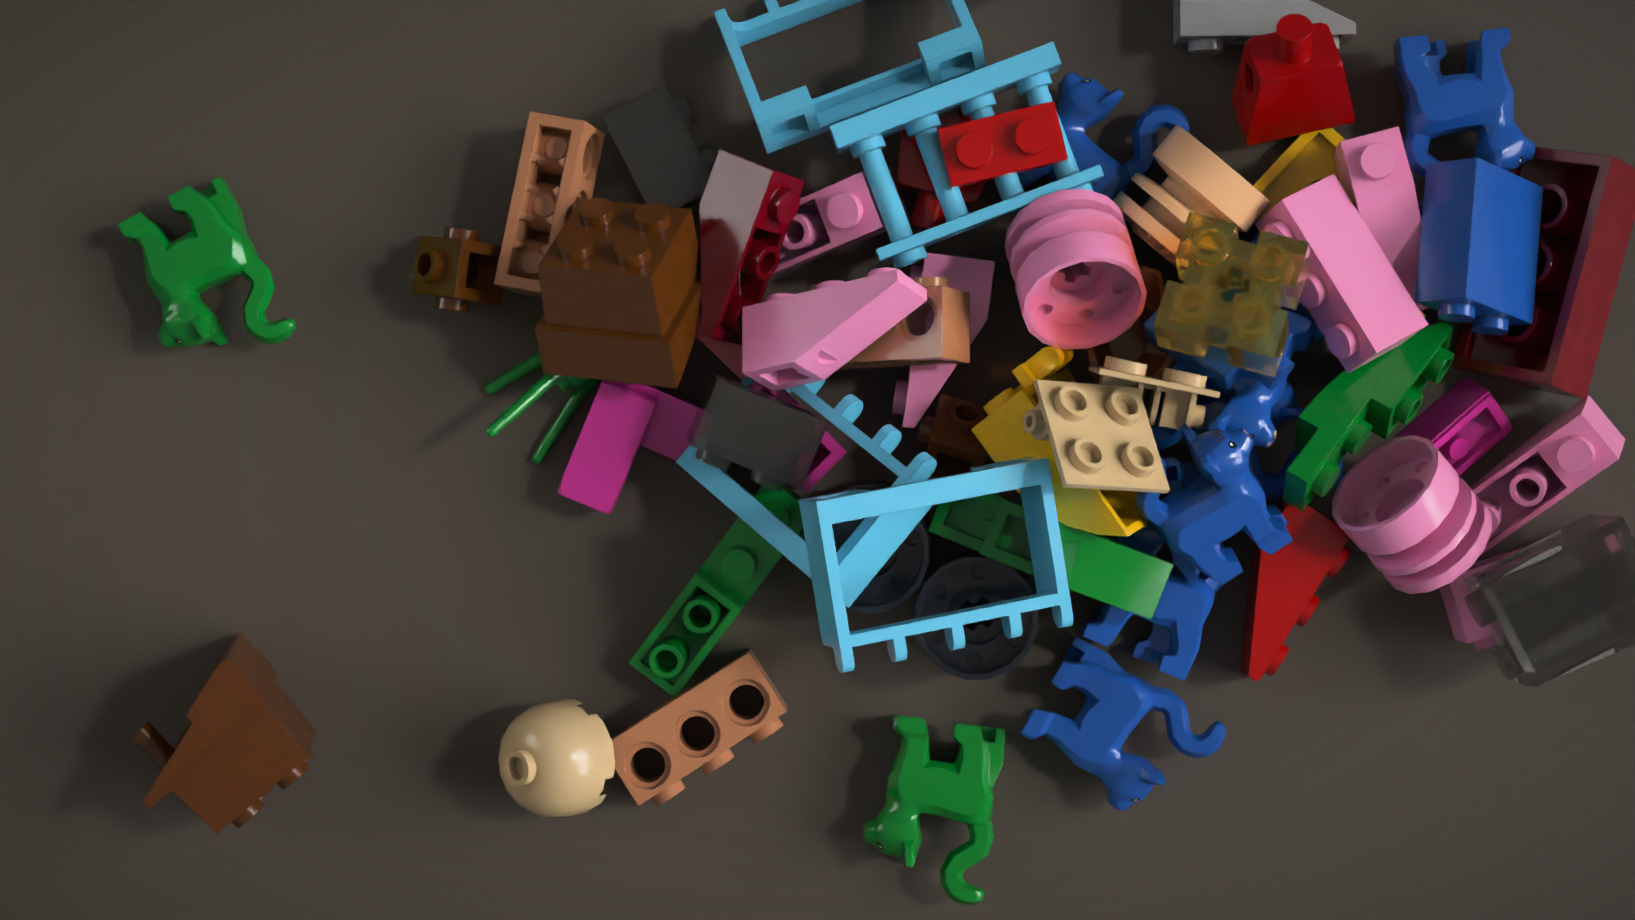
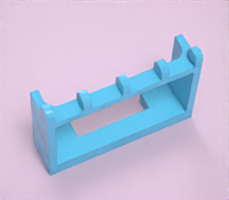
[714,0,986,154]
[676,376,937,608]
[799,457,1073,673]

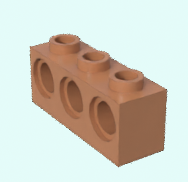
[494,111,605,298]
[809,277,970,370]
[611,649,788,806]

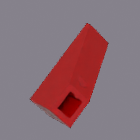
[1240,496,1351,682]

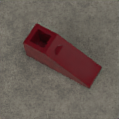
[699,149,805,345]

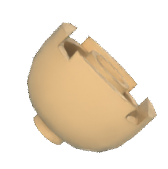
[498,699,615,817]

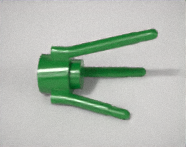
[485,352,599,464]

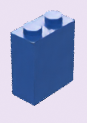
[1415,157,1543,335]

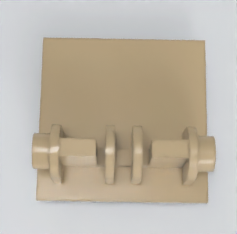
[1088,356,1221,430]
[1023,379,1170,493]

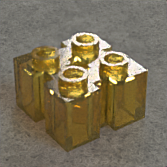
[1153,212,1310,378]

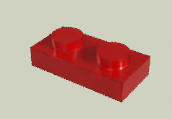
[937,101,1068,189]

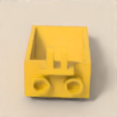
[971,345,1162,537]

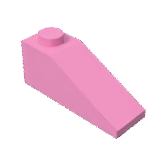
[1333,126,1429,311]

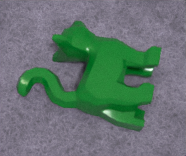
[117,177,296,349]
[863,714,1006,905]

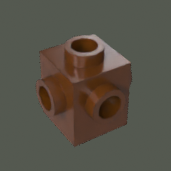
[412,227,503,313]
[914,394,995,480]

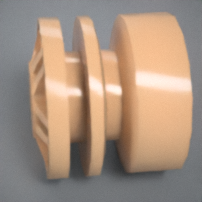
[1113,125,1271,272]

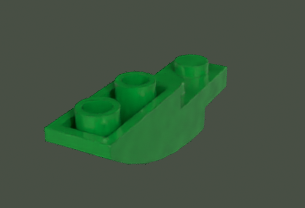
[1282,322,1454,512]
[629,474,803,698]
[928,493,1174,619]

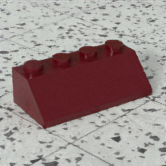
[1451,147,1635,400]

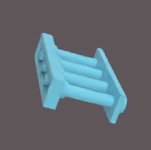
[829,41,1104,269]

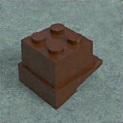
[535,198,702,389]
[131,632,316,834]

